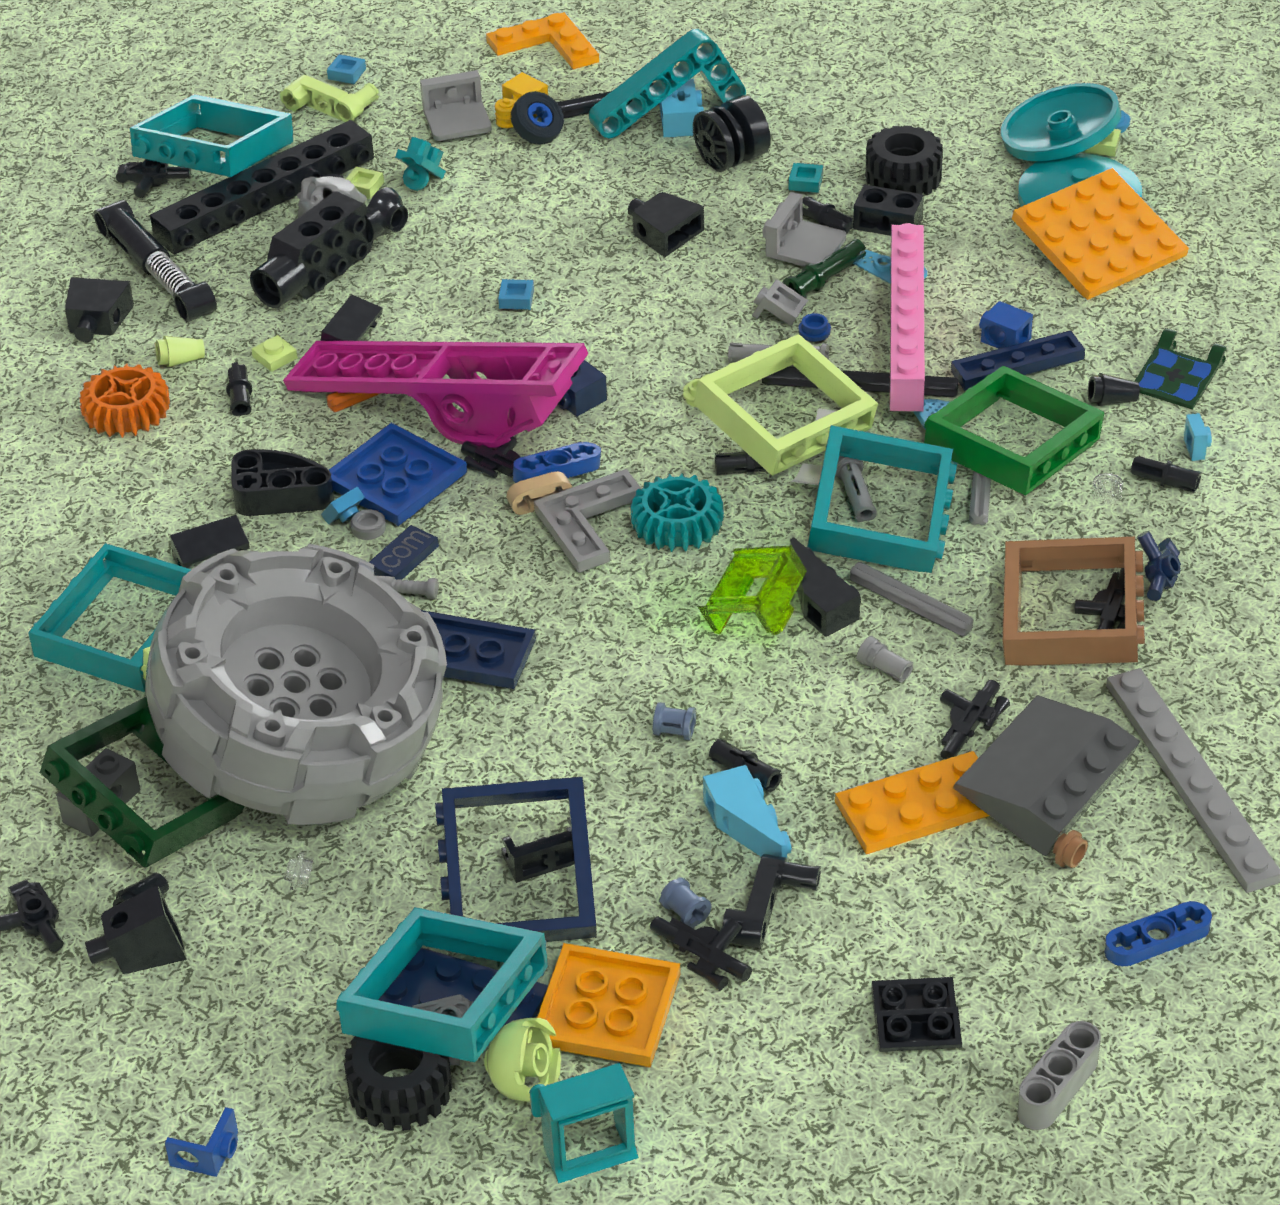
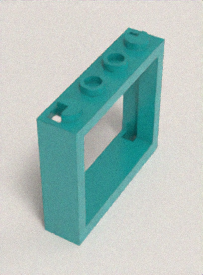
[130,94,294,177]
[807,425,957,573]
[28,543,192,692]
[336,907,548,1063]

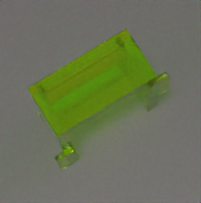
[697,545,807,635]

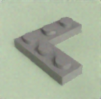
[534,469,642,573]

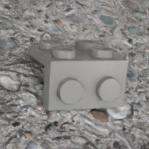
[420,70,492,141]
[762,192,846,266]

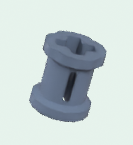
[652,702,696,741]
[659,877,712,928]

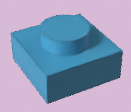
[327,54,366,84]
[498,279,534,310]
[321,487,365,525]

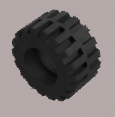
[865,125,943,195]
[344,1036,452,1131]

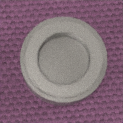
[351,509,386,540]

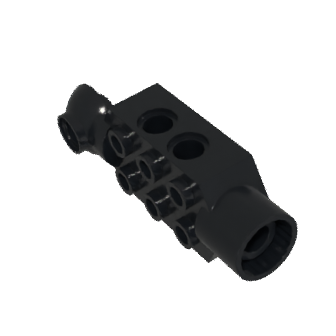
[250,187,408,308]

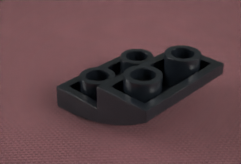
[871,977,962,1052]

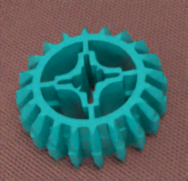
[631,473,724,552]

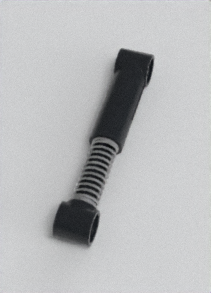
[94,199,217,322]

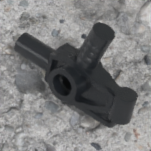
[116,159,191,198]
[0,879,64,952]

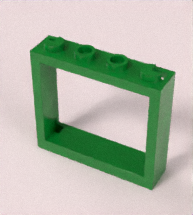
[924,366,1105,496]

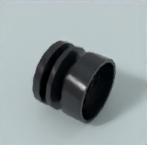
[693,95,771,172]

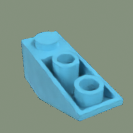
[703,765,792,858]

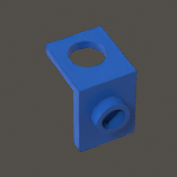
[165,1107,238,1177]

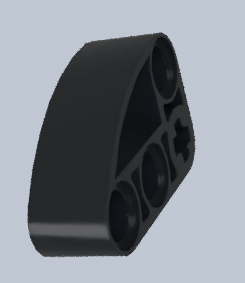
[231,449,334,516]

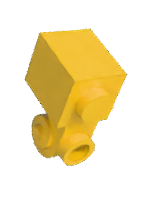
[495,72,548,128]

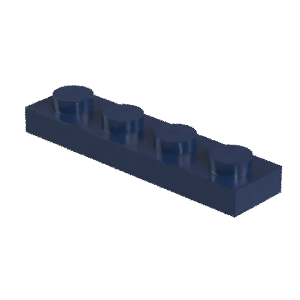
[951,330,1085,391]

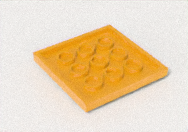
[1012,168,1189,300]

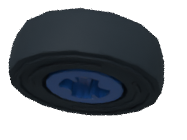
[511,91,564,145]

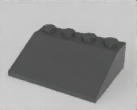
[953,695,1140,856]

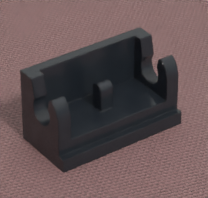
[321,294,383,341]
[170,515,250,568]
[501,817,574,883]

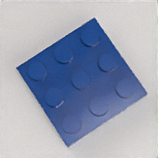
[329,422,467,526]

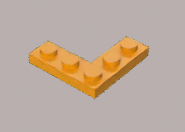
[486,12,599,69]

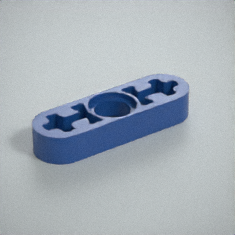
[512,442,601,483]
[1104,901,1212,966]

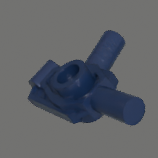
[1137,531,1181,601]

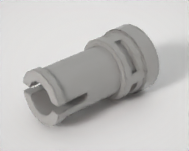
[856,636,913,683]

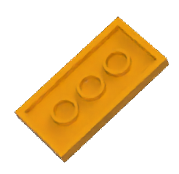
[835,751,990,855]

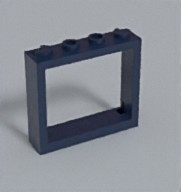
[435,777,597,942]

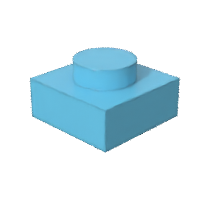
[1184,413,1212,461]

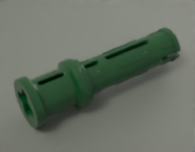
[782,239,866,298]

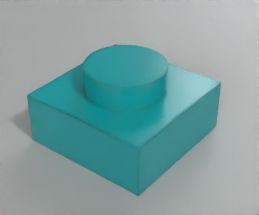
[789,163,824,193]

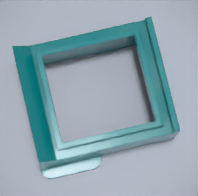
[529,1063,638,1183]

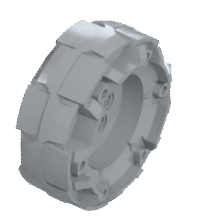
[145,544,447,825]

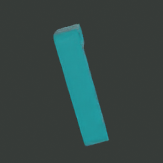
[589,29,746,139]

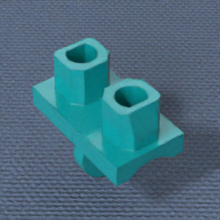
[395,137,446,191]

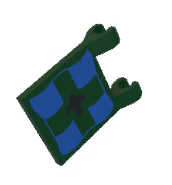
[1134,328,1227,410]

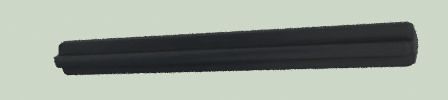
[762,367,958,397]

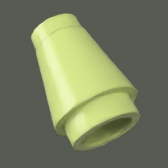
[155,336,205,368]

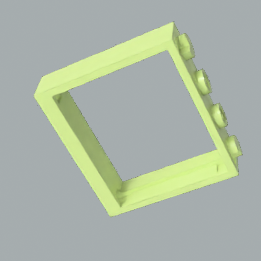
[694,334,878,476]

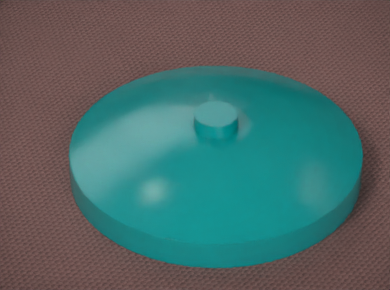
[1001,83,1121,161]
[1018,153,1142,207]

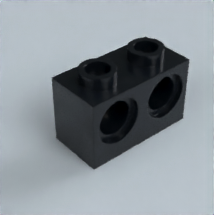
[853,184,924,236]

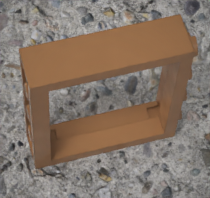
[1003,536,1145,666]

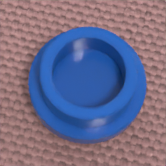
[798,313,831,342]

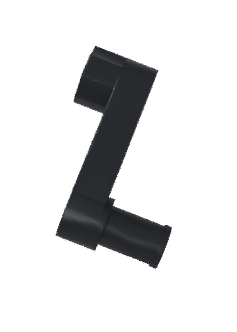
[722,854,821,949]

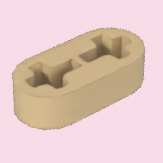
[506,471,572,515]

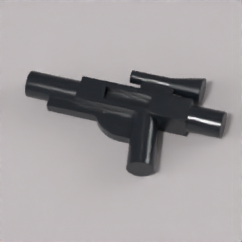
[461,436,520,478]
[1075,568,1125,629]
[940,680,1010,759]
[650,916,752,991]

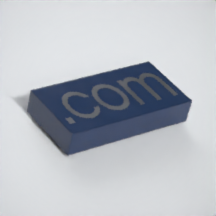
[369,525,439,580]

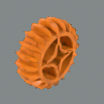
[80,364,170,438]

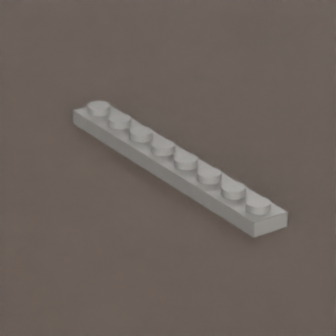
[1106,668,1280,893]

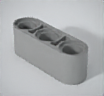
[1017,1021,1101,1130]

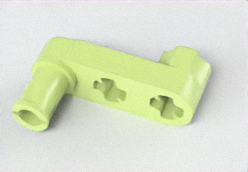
[280,75,379,122]

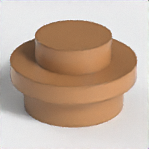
[1053,830,1088,868]

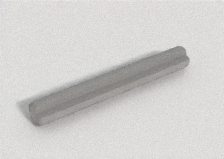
[850,562,974,636]

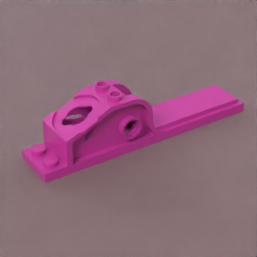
[283,341,588,448]

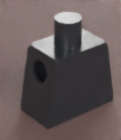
[628,192,704,257]
[65,277,134,342]
[85,886,187,974]

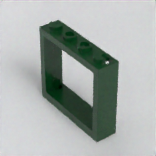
[39,696,245,868]

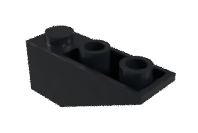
[790,537,861,637]

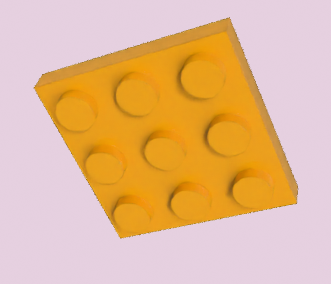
[537,943,681,1067]

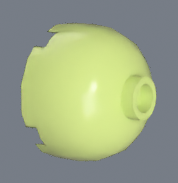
[484,1018,561,1102]

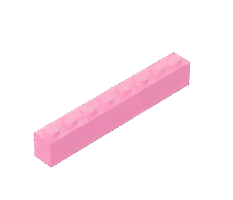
[890,223,925,412]

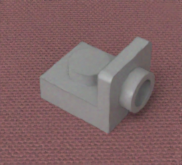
[752,279,808,326]

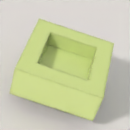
[1085,129,1121,157]
[346,167,384,199]
[251,335,298,372]

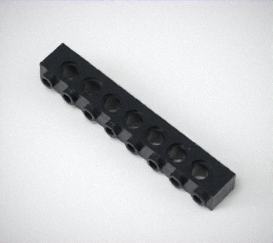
[150,120,374,255]

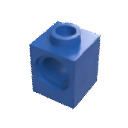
[979,301,1033,349]

